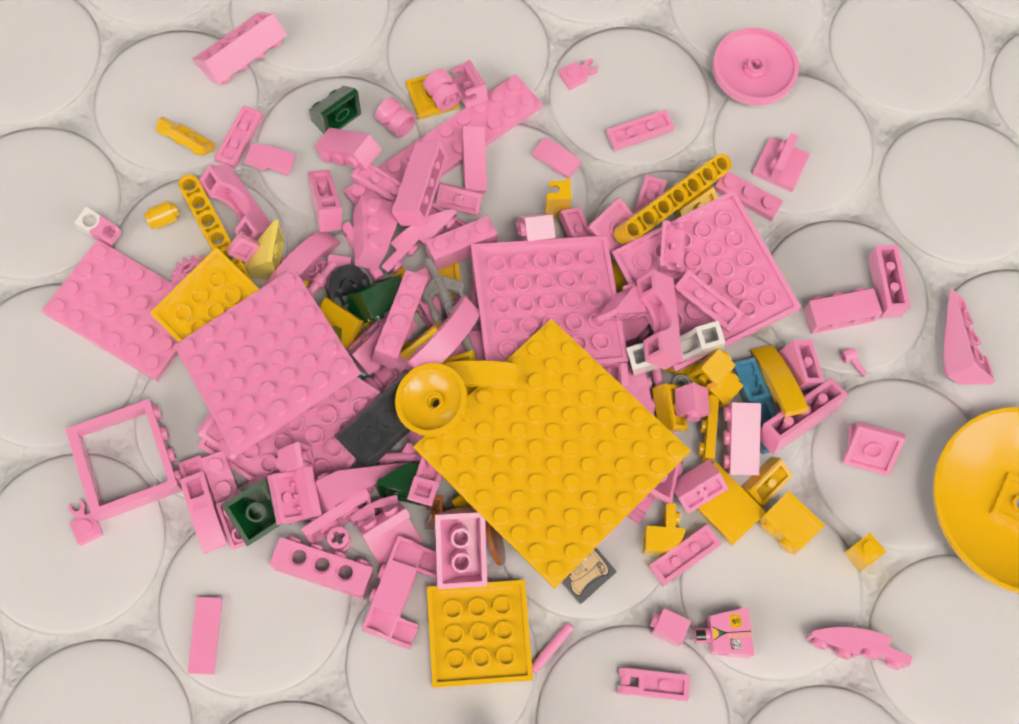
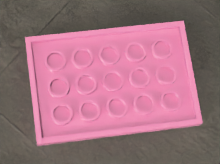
[42,240,178,382]

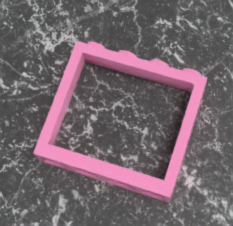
[65,399,182,522]

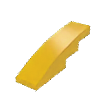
[750,345,809,417]

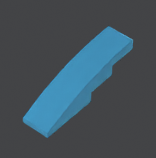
[733,357,785,455]

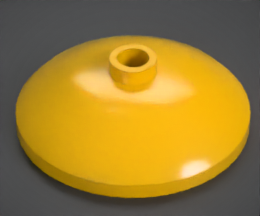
[395,363,468,436]

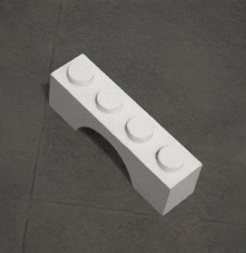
[626,321,726,376]

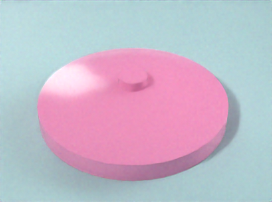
[713,28,799,106]

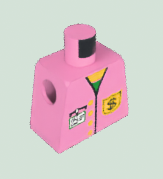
[694,607,754,658]

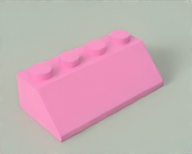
[192,12,287,84]

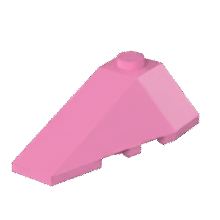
[943,290,995,385]
[315,462,410,518]

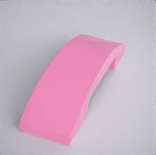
[263,231,340,287]
[407,295,480,368]
[407,457,442,506]

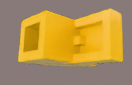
[643,503,685,556]

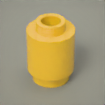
[144,200,180,230]

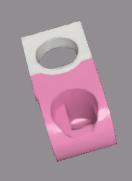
[74,207,122,247]

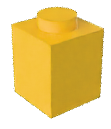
[844,533,887,571]

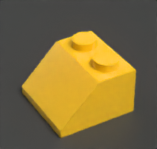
[759,491,825,555]

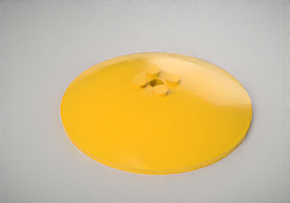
[933,407,1019,594]

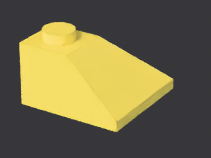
[245,220,285,280]

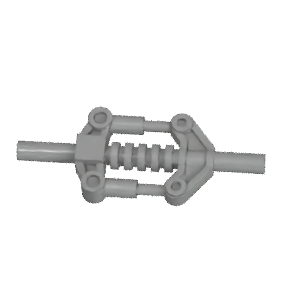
[421,258,479,355]

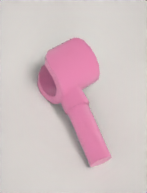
[840,348,868,377]

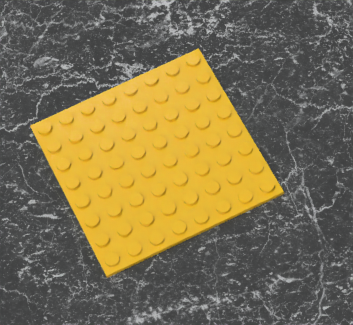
[413,319,691,589]

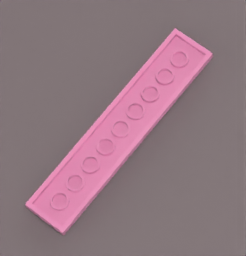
[343,74,542,207]

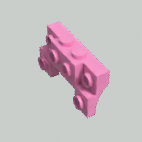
[362,536,437,650]

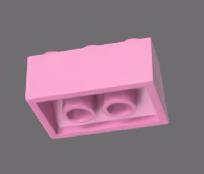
[435,507,487,589]

